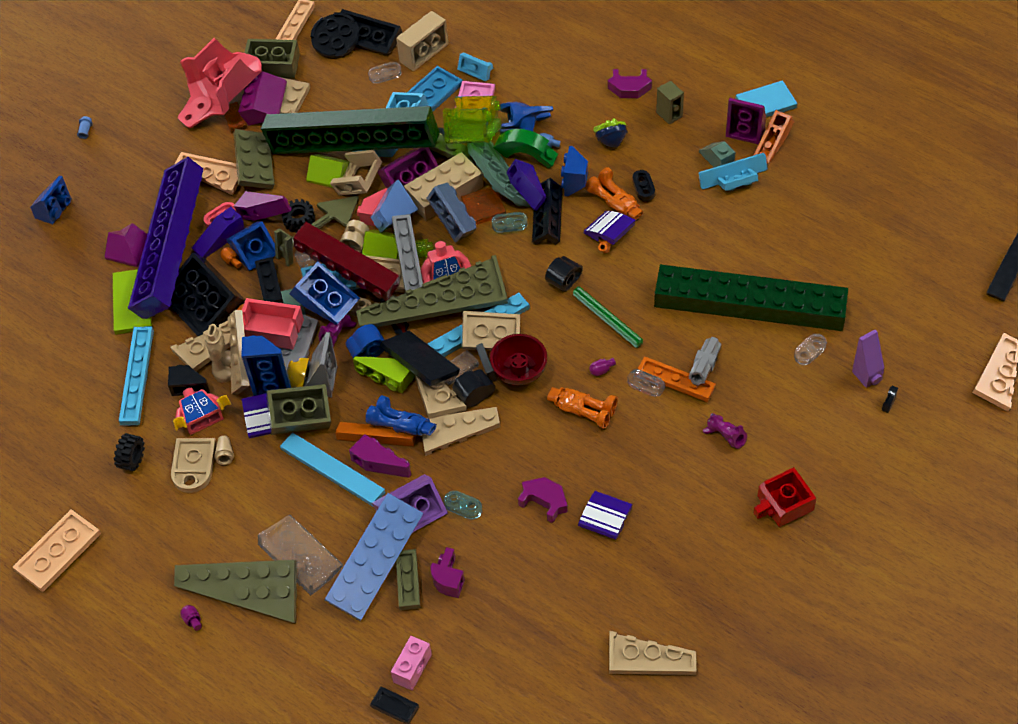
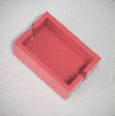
[242,298,304,350]

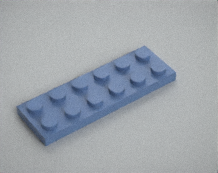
[324,493,423,621]

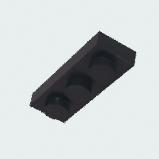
[255,257,283,303]

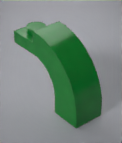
[493,129,558,169]

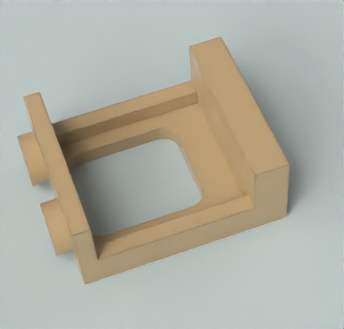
[330,150,382,196]

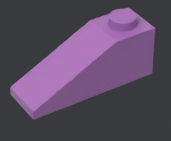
[852,330,884,388]

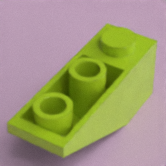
[353,356,415,393]

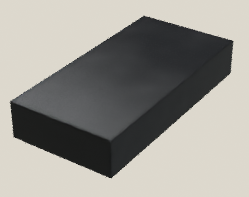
[370,686,419,724]

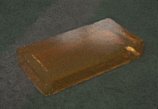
[224,102,247,134]

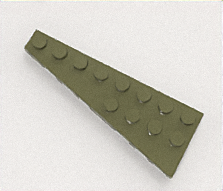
[356,255,508,328]

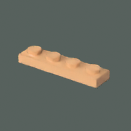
[276,0,315,40]

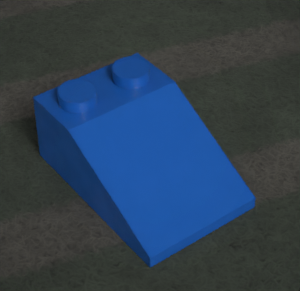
[289,261,360,325]

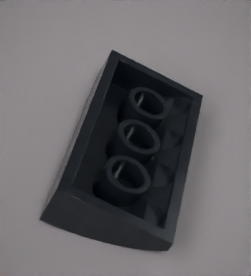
[341,9,403,55]

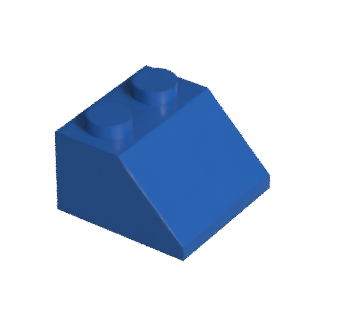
[226,221,275,271]

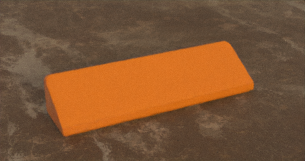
[335,422,416,446]

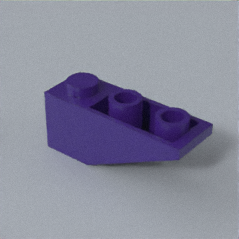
[506,159,546,211]

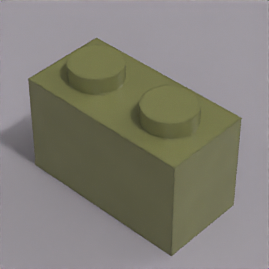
[656,81,684,124]

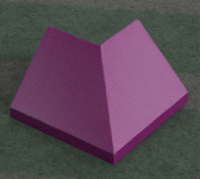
[105,223,147,267]

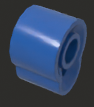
[345,324,384,358]

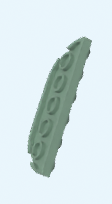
[467,132,530,207]

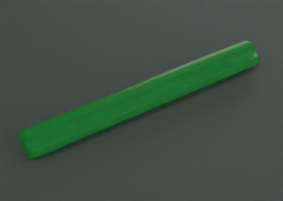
[573,286,643,348]

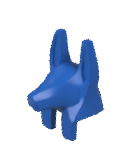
[499,102,553,134]

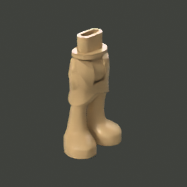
[206,324,231,383]

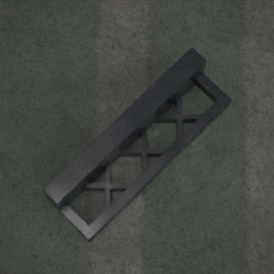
[532,178,562,245]

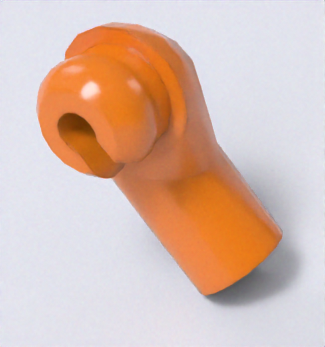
[598,239,611,253]

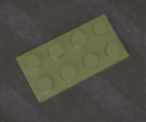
[233,129,274,189]

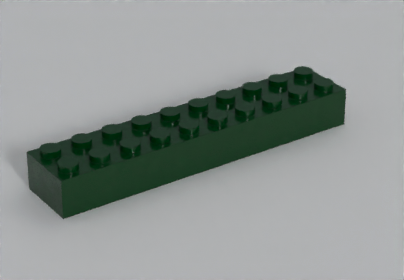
[261,106,440,154]
[654,264,848,331]

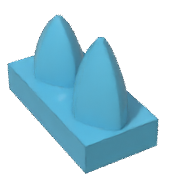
[457,52,493,81]

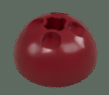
[490,334,547,386]

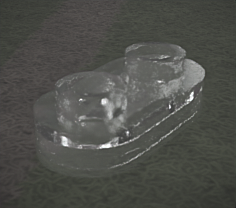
[368,62,402,83]
[794,334,827,365]
[627,369,665,397]

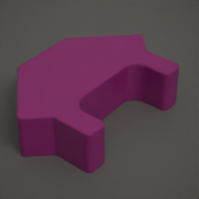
[608,69,652,98]
[518,477,568,523]

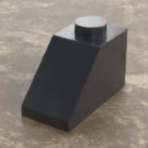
[168,365,210,396]

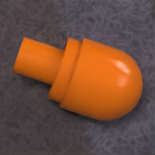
[220,247,242,268]

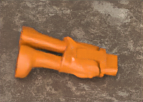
[585,167,644,220]
[547,387,618,429]

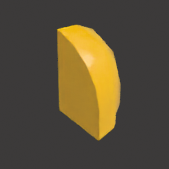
[287,358,309,388]

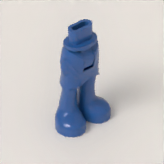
[366,395,436,436]

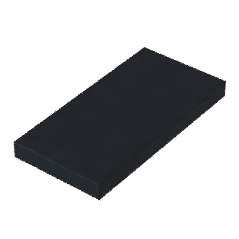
[380,330,460,386]

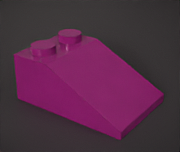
[725,98,766,144]

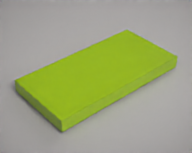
[113,269,152,335]

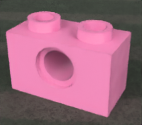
[391,636,432,691]

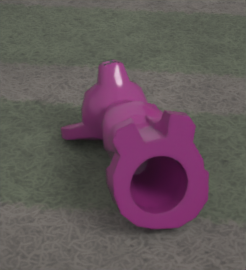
[318,313,356,347]
[703,413,747,449]

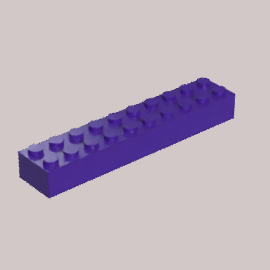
[128,157,204,319]

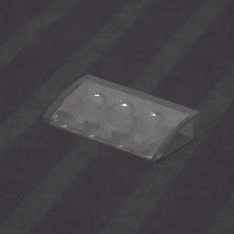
[258,515,343,596]

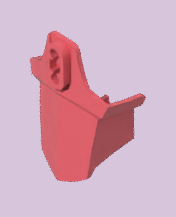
[178,38,262,129]

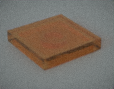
[461,187,506,225]

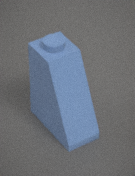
[370,180,418,233]

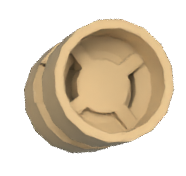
[340,220,369,252]

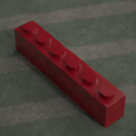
[293,222,400,301]

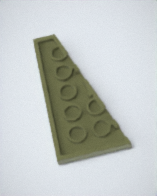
[174,560,297,623]

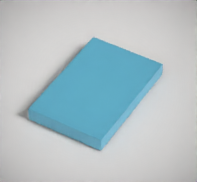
[735,80,798,117]

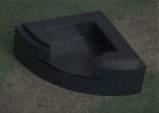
[882,385,898,413]

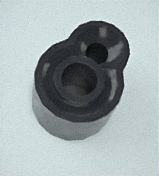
[545,256,583,292]
[452,369,496,407]

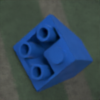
[561,146,588,196]
[30,175,72,225]

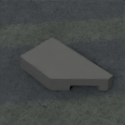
[476,343,497,382]

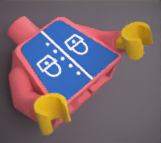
[421,241,471,284]
[173,388,231,435]

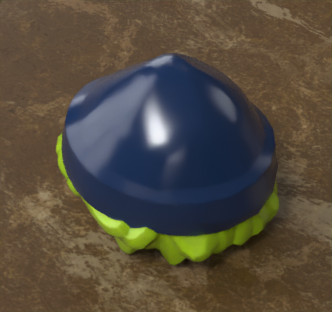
[593,118,628,148]

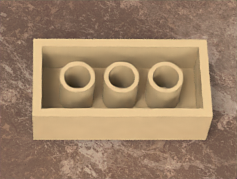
[404,152,484,221]

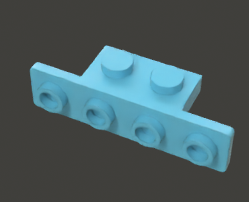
[699,153,767,191]

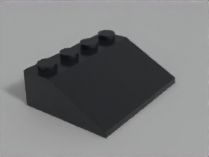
[170,252,245,336]

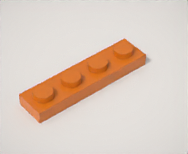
[636,356,716,402]

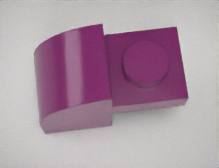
[431,547,465,598]

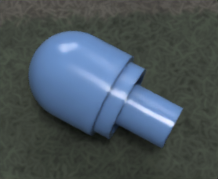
[540,133,561,148]

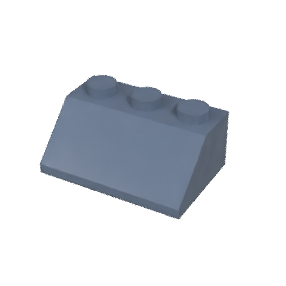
[426,182,477,243]

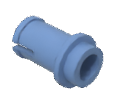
[77,116,93,139]

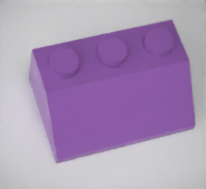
[372,474,448,533]

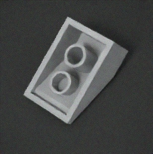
[304,332,337,397]

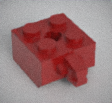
[753,467,817,527]

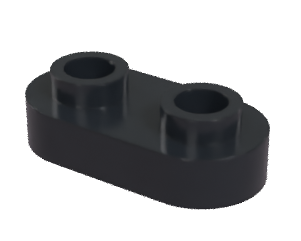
[632,170,655,201]

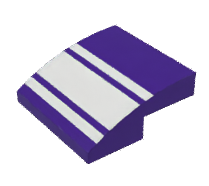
[584,211,635,245]
[242,393,271,439]
[578,491,632,540]

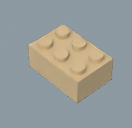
[396,11,448,71]

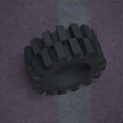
[281,199,315,233]
[114,433,145,471]

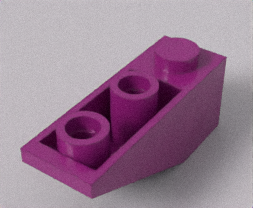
[234,191,292,221]
[349,434,411,478]

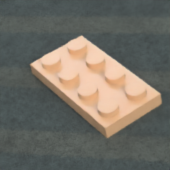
[13,509,101,592]

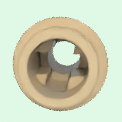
[214,436,234,465]

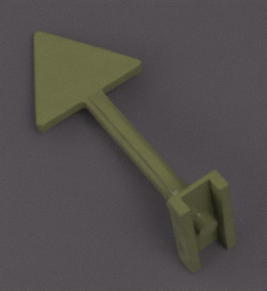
[274,196,358,267]

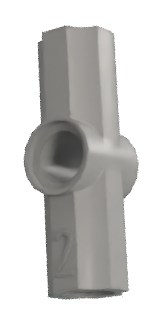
[689,337,721,385]

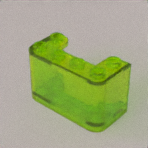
[443,96,501,144]

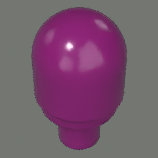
[589,358,616,376]
[180,605,202,631]

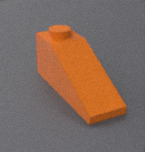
[753,110,794,164]

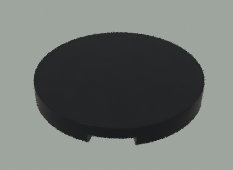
[310,12,360,59]

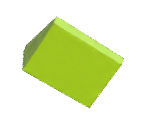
[306,154,350,188]
[362,229,399,259]

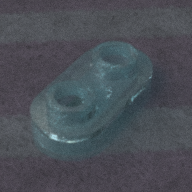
[492,212,528,233]
[444,491,482,519]

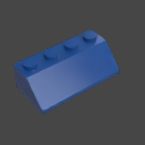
[242,335,291,396]

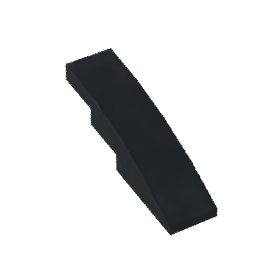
[986,233,1018,301]

